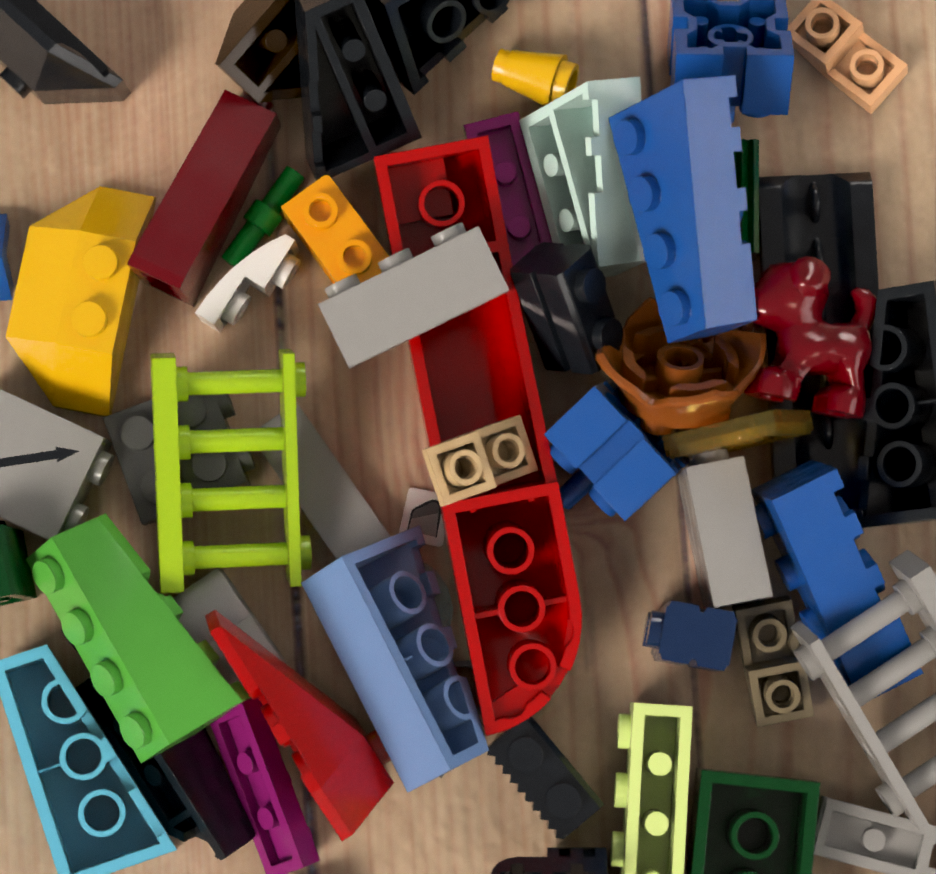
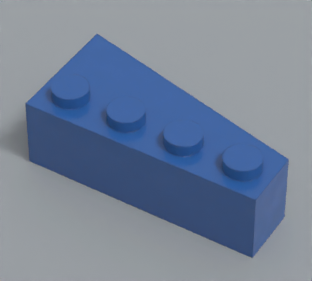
[608,75,757,343]
[751,460,924,698]

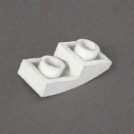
[195,234,301,333]

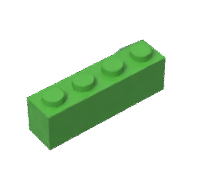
[26,513,250,763]

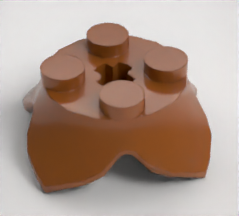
[595,296,766,435]

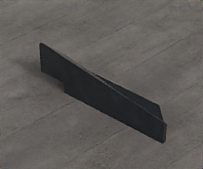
[61,630,255,860]

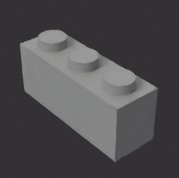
[318,222,509,368]

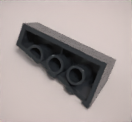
[853,280,936,528]

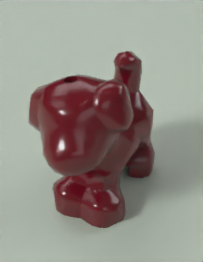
[743,256,877,419]

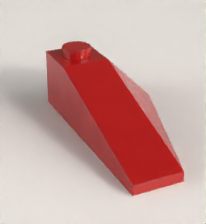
[205,610,394,841]

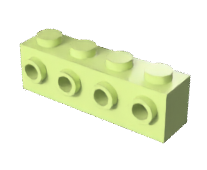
[610,702,693,874]

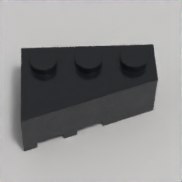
[294,0,422,181]

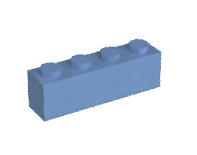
[301,525,489,793]

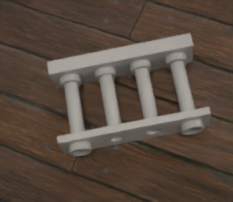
[790,550,936,830]

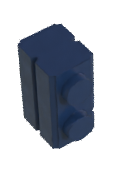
[642,600,738,672]

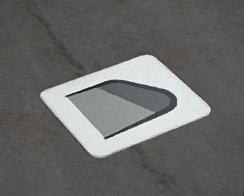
[399,487,445,547]

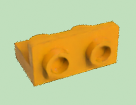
[281,175,389,284]

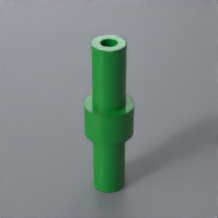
[221,166,305,267]

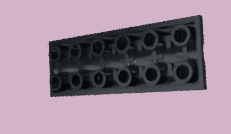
[759,172,879,510]

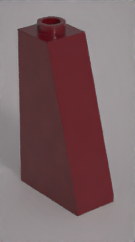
[127,90,281,307]

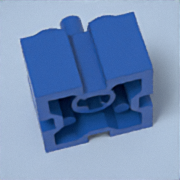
[667,0,794,124]
[543,378,690,521]

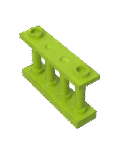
[150,349,312,593]

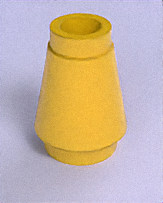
[491,48,579,106]

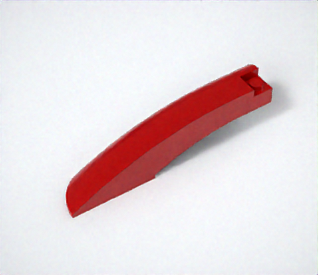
[373,135,582,736]

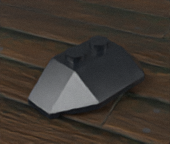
[0,0,131,104]

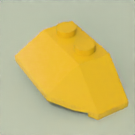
[6,186,156,417]

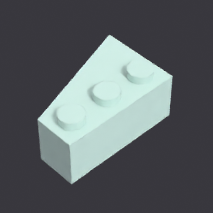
[519,77,646,277]

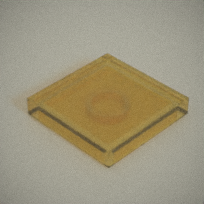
[662,410,814,459]

